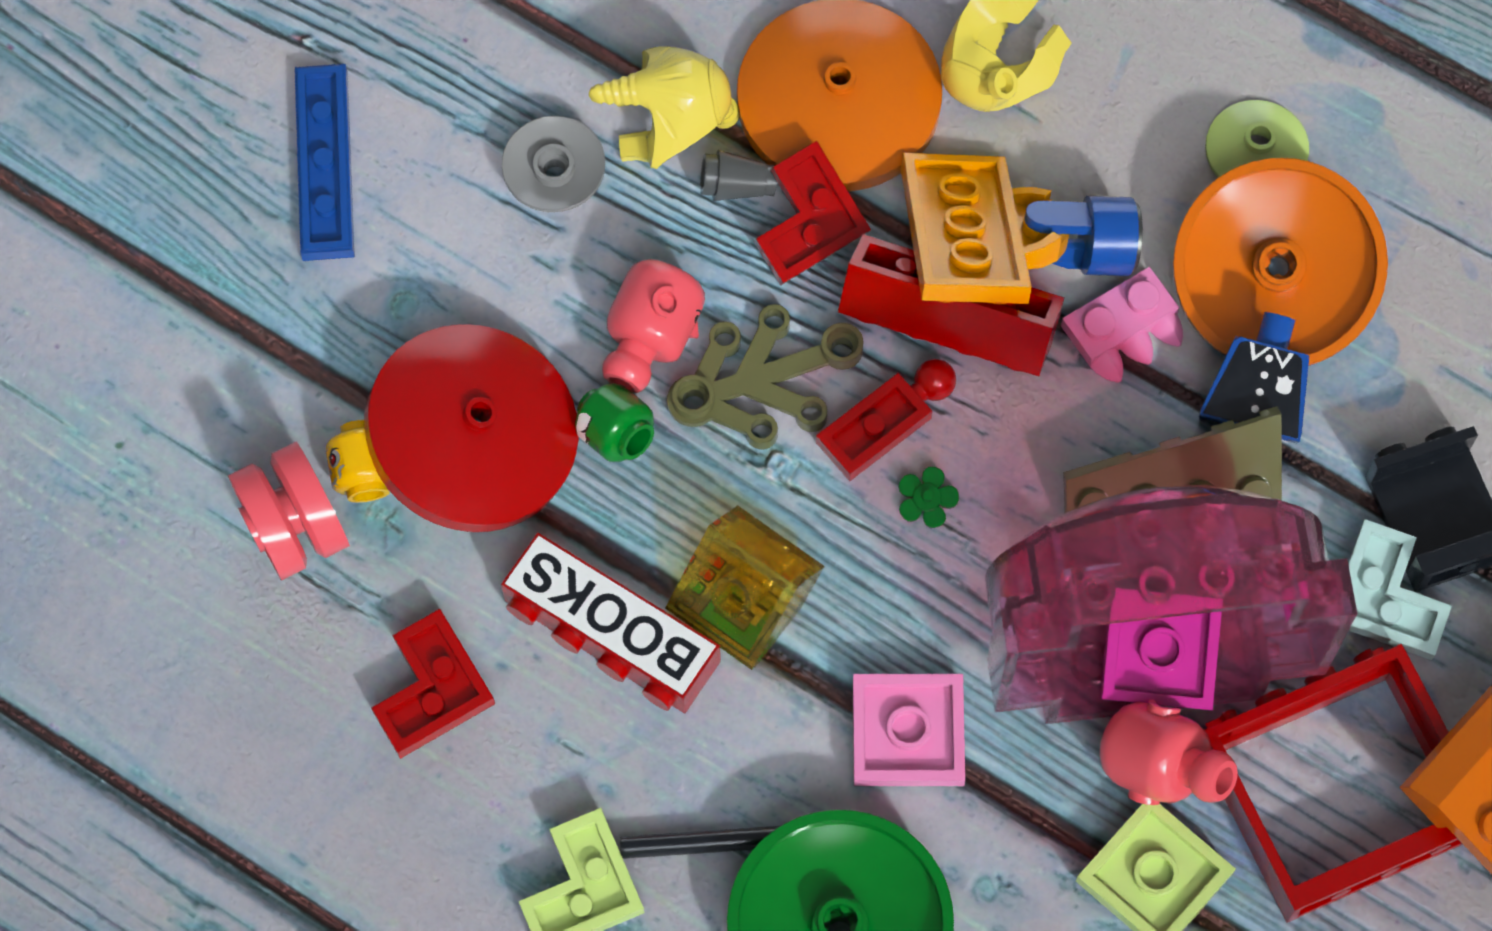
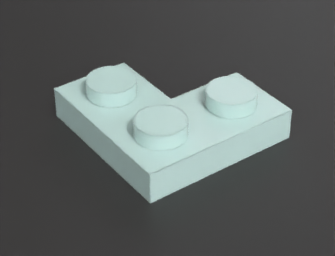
[1327,519,1452,660]

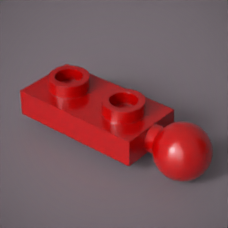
[816,359,956,481]

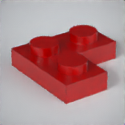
[753,141,871,286]
[371,609,495,759]

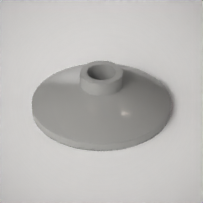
[502,116,605,212]

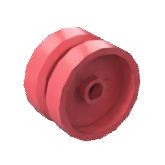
[228,441,350,581]

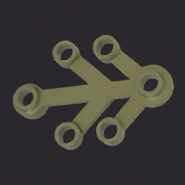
[667,304,864,450]

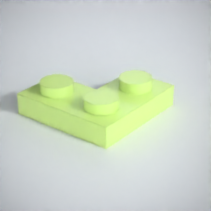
[518,808,645,931]

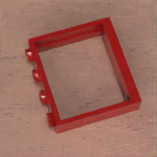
[1205,644,1463,923]

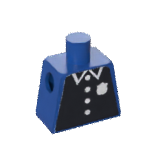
[1199,312,1309,444]

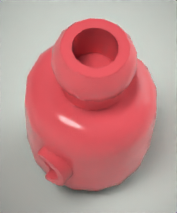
[602,259,705,393]
[1099,699,1238,805]

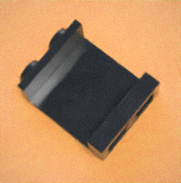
[1365,426,1492,592]

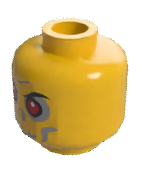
[326,420,390,503]

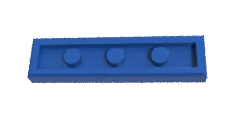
[295,64,355,261]

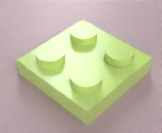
[1076,804,1236,931]

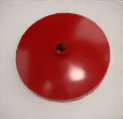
[364,324,579,532]

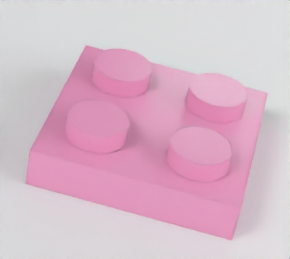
[853,674,965,786]

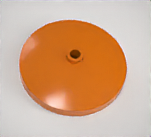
[737,0,942,191]
[1173,158,1388,366]

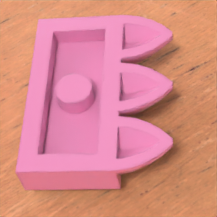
[1061,266,1183,383]

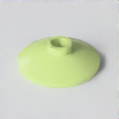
[1205,100,1309,178]

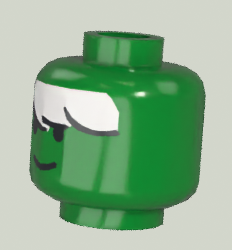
[575,383,654,462]

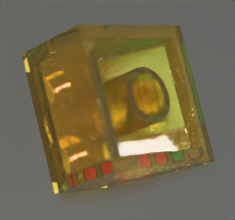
[665,505,825,670]

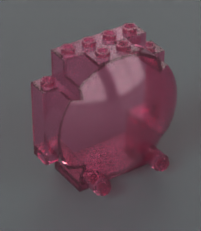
[985,485,1358,724]

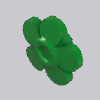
[898,467,959,528]

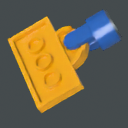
[900,153,1143,305]

